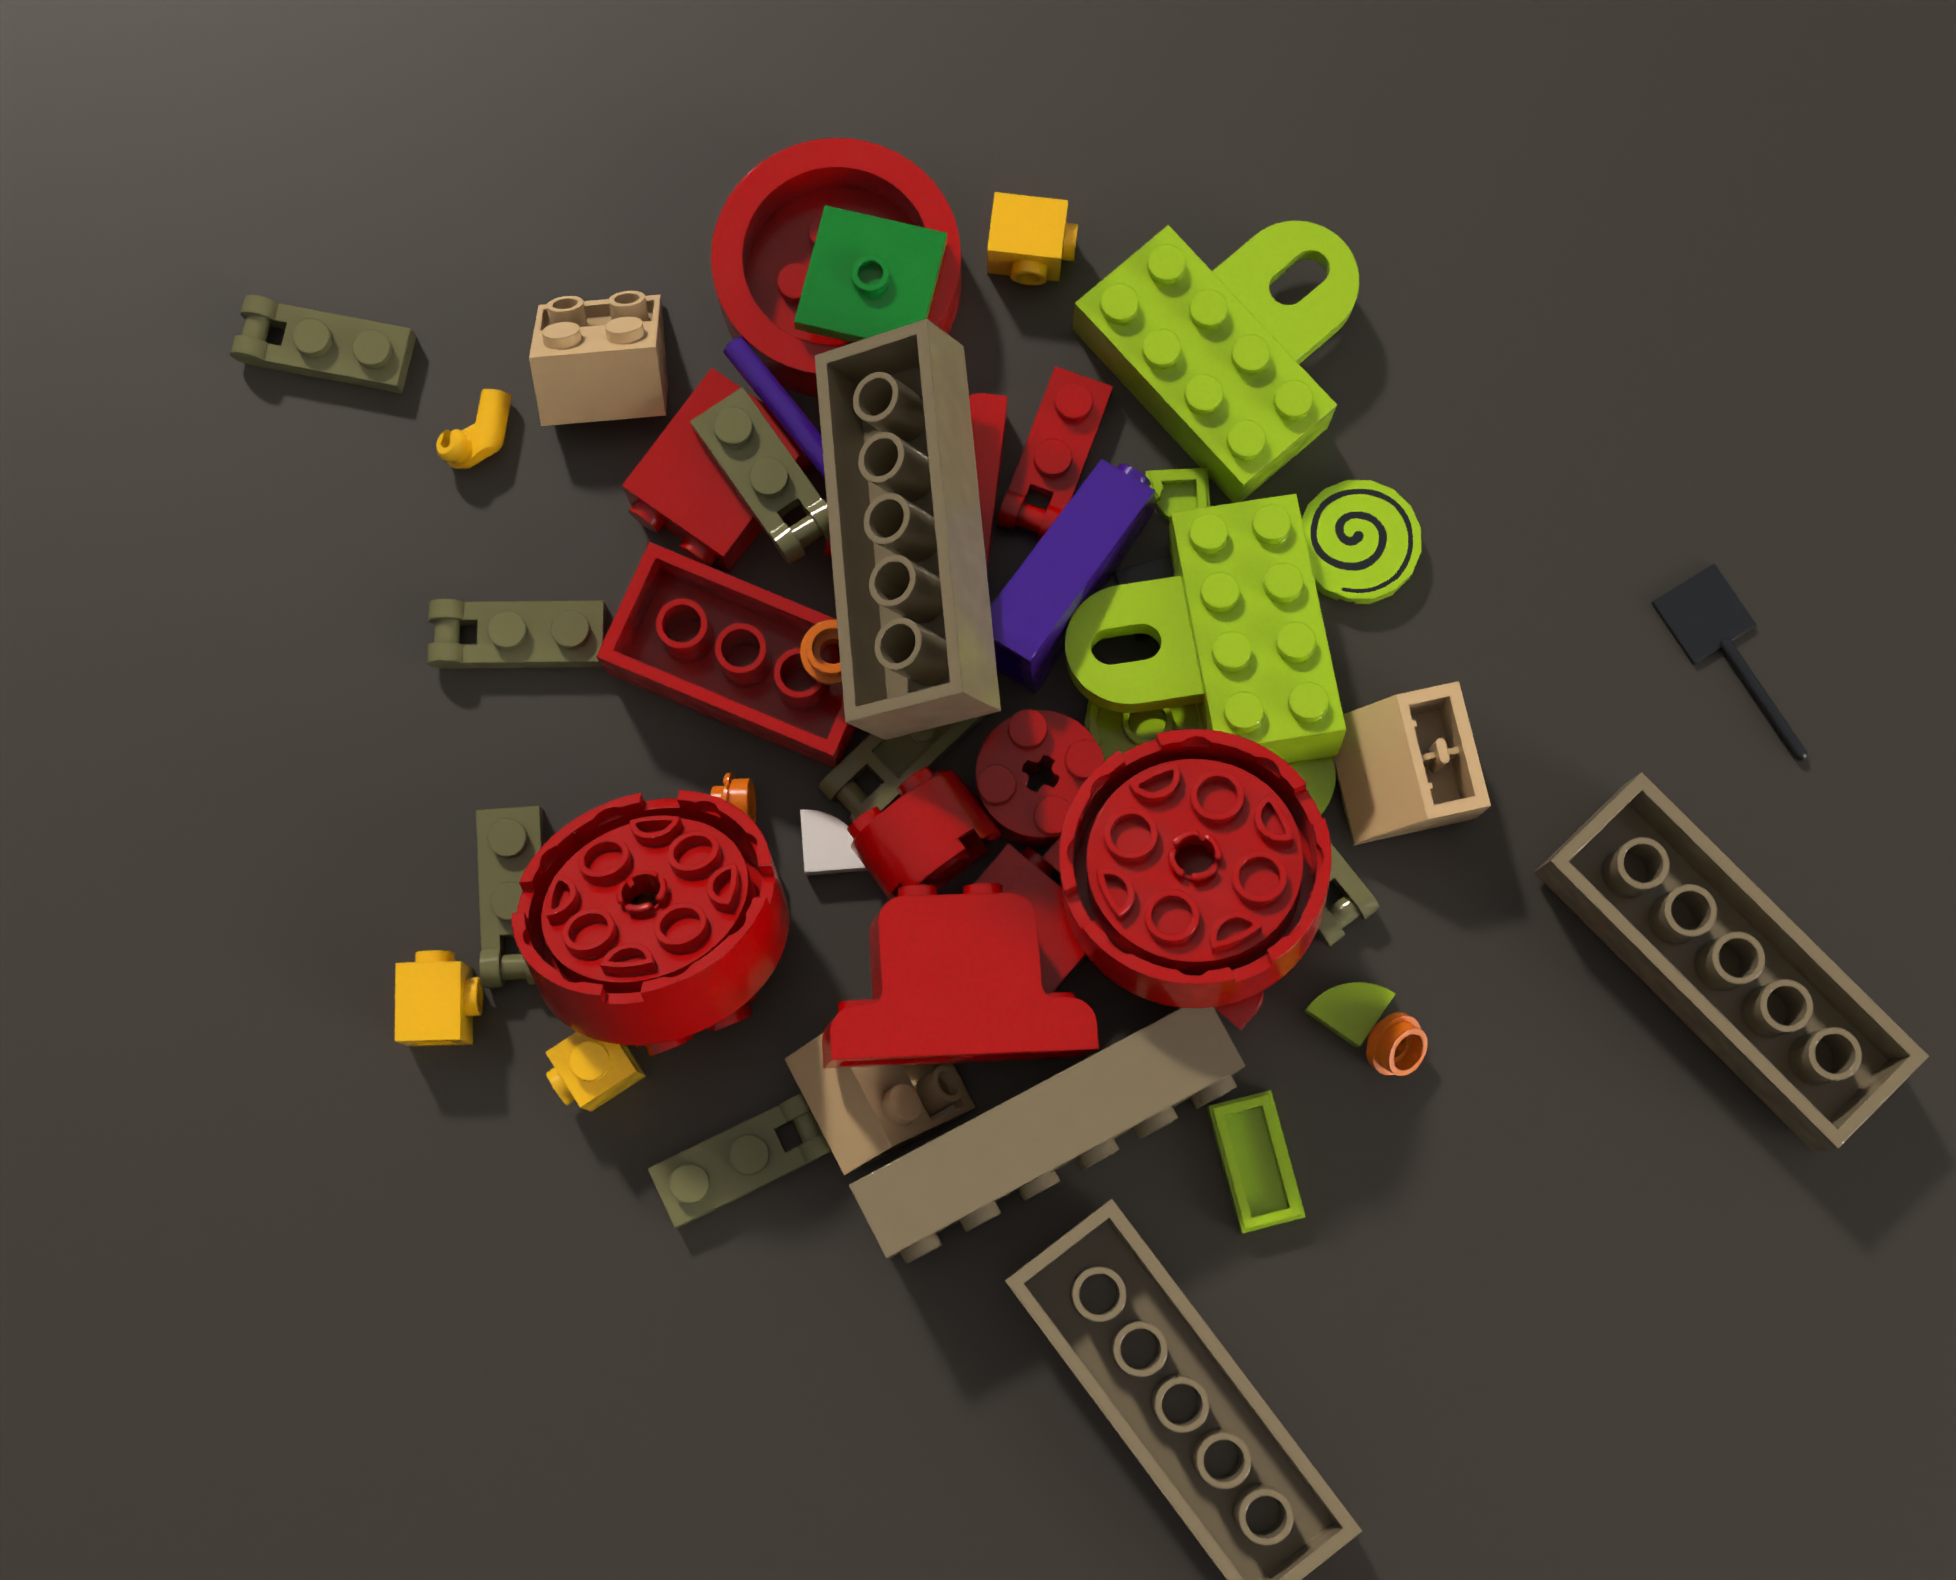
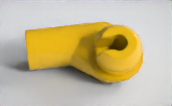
[436,389,512,469]

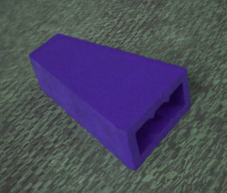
[990,459,1155,694]

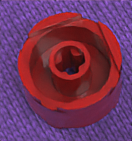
[976,709,1104,849]
[847,766,1001,900]

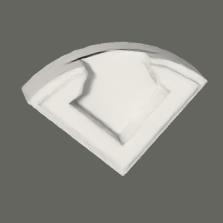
[800,810,868,876]

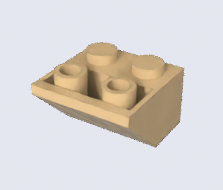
[529,291,668,426]
[1333,681,1491,846]
[785,1033,976,1175]

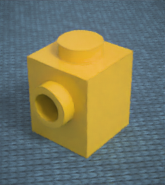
[987,192,1078,285]
[394,950,484,1046]
[545,1032,646,1112]

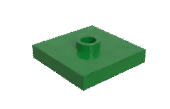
[794,205,947,343]

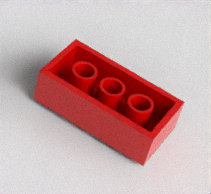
[596,542,856,769]

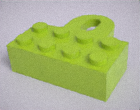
[1072,221,1359,503]
[1065,494,1346,763]

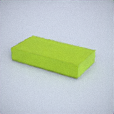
[1207,1090,1306,1234]

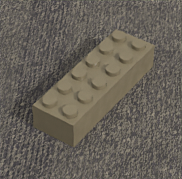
[815,319,1001,740]
[1534,772,1929,1152]
[849,1007,1245,1264]
[1004,1199,1362,1580]

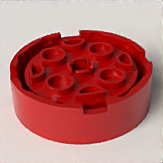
[711,138,962,398]
[1059,729,1332,1008]
[512,790,790,1045]

